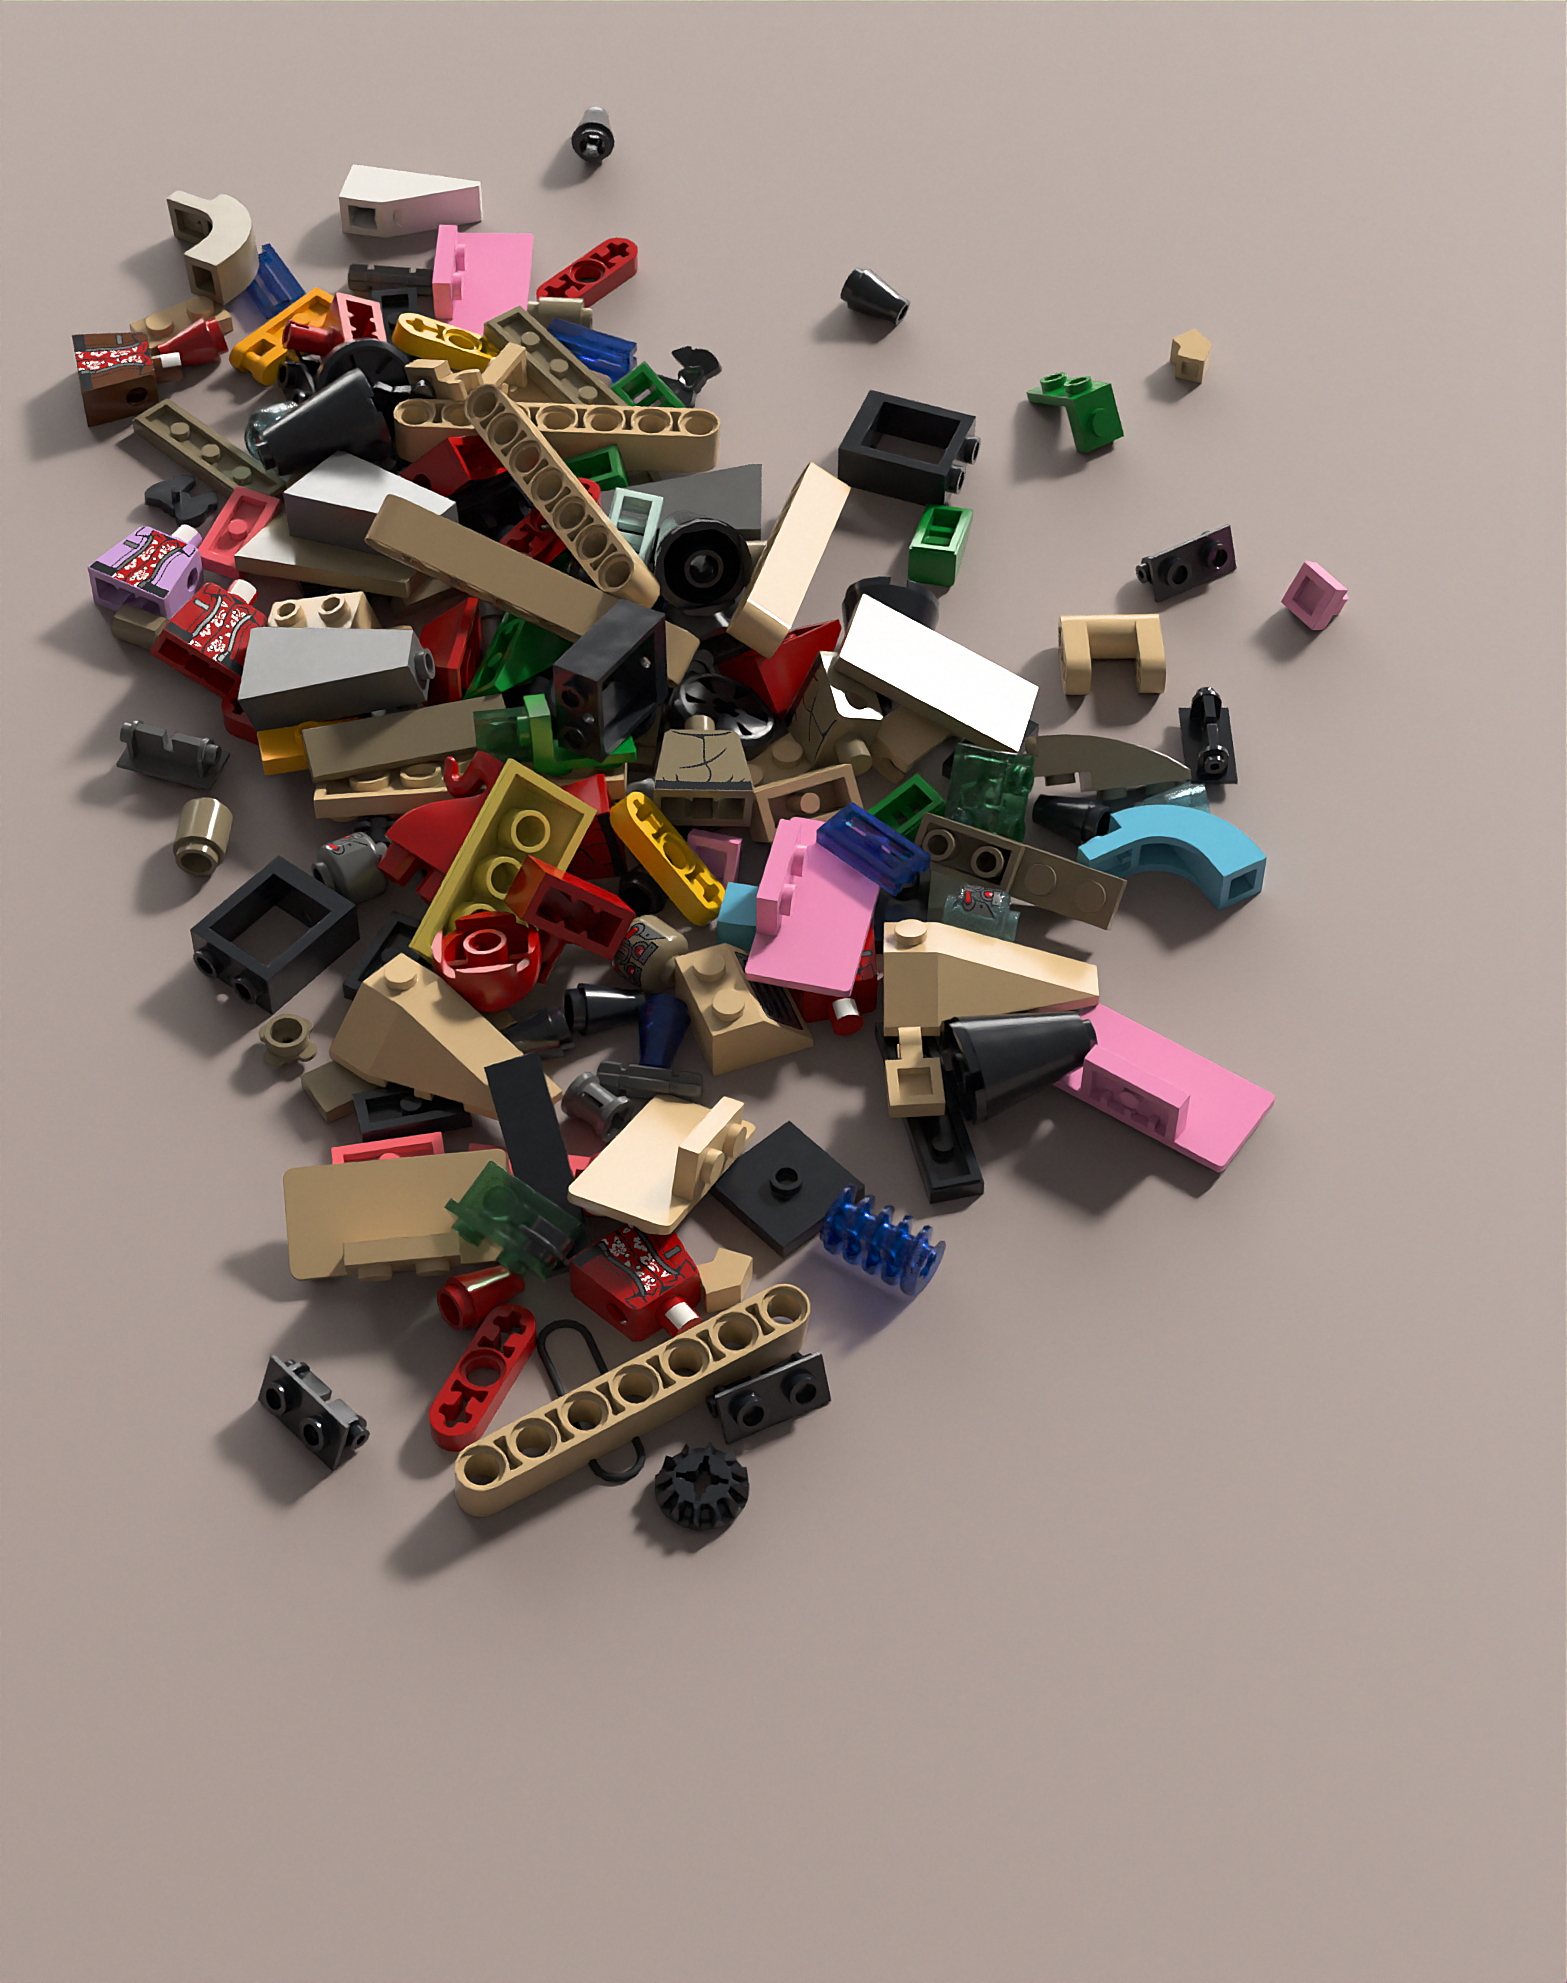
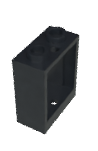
[837,390,981,506]
[553,598,668,763]
[190,855,360,1015]

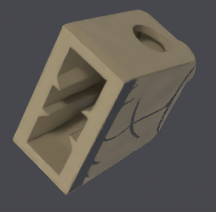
[783,651,883,776]
[653,715,754,827]

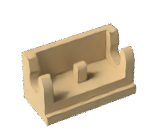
[868,705,959,784]

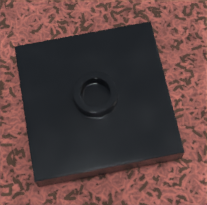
[708,1121,865,1259]

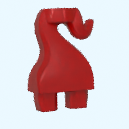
[377,751,505,906]

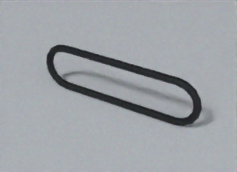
[536,1319,646,1482]

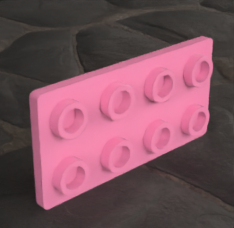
[432,225,534,336]
[745,817,893,998]
[1052,1003,1275,1173]

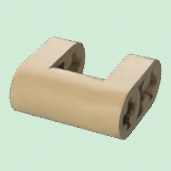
[1058,614,1166,695]

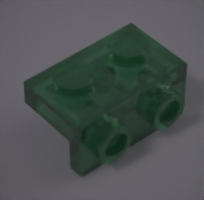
[944,743,1035,843]
[444,1160,584,1282]

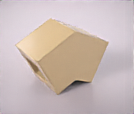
[1170,329,1212,384]
[696,1248,752,1314]

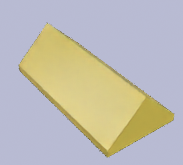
[409,758,597,967]

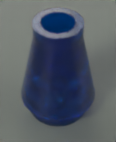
[638,994,691,1069]

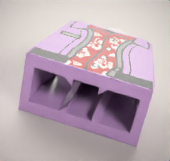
[87,525,204,620]

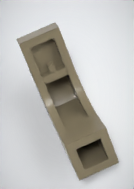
[166,190,259,305]

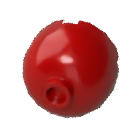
[431,911,542,1013]

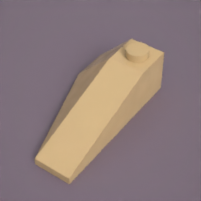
[884,919,1099,1036]
[329,953,563,1121]

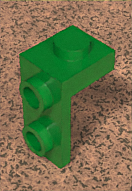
[1026,373,1124,453]
[516,694,637,776]

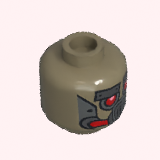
[611,915,688,994]

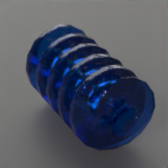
[819,1184,946,1296]

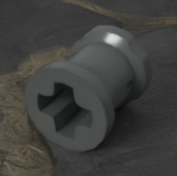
[561,1072,635,1142]

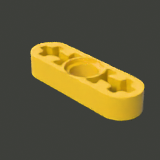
[392,313,501,372]
[609,792,725,926]

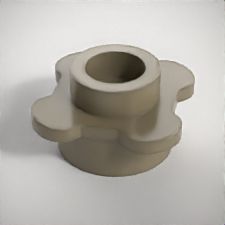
[259,1014,317,1067]

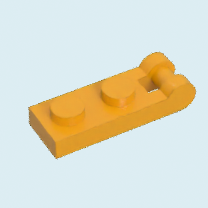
[229,287,334,386]

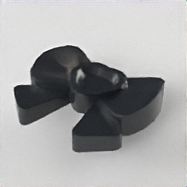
[657,346,722,408]
[371,379,436,435]
[144,475,218,528]

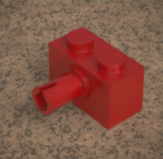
[282,292,387,387]
[503,854,636,985]

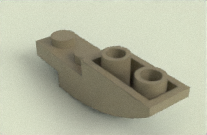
[978,734,1191,800]
[908,812,1127,930]

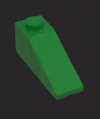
[463,612,572,700]

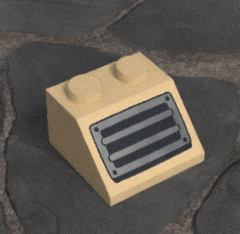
[675,943,814,1076]

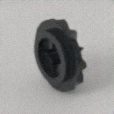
[655,1442,750,1530]

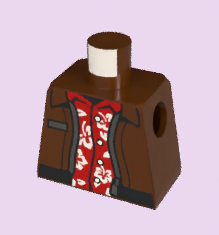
[72,332,184,427]

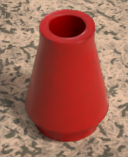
[157,317,229,367]
[436,1261,525,1330]

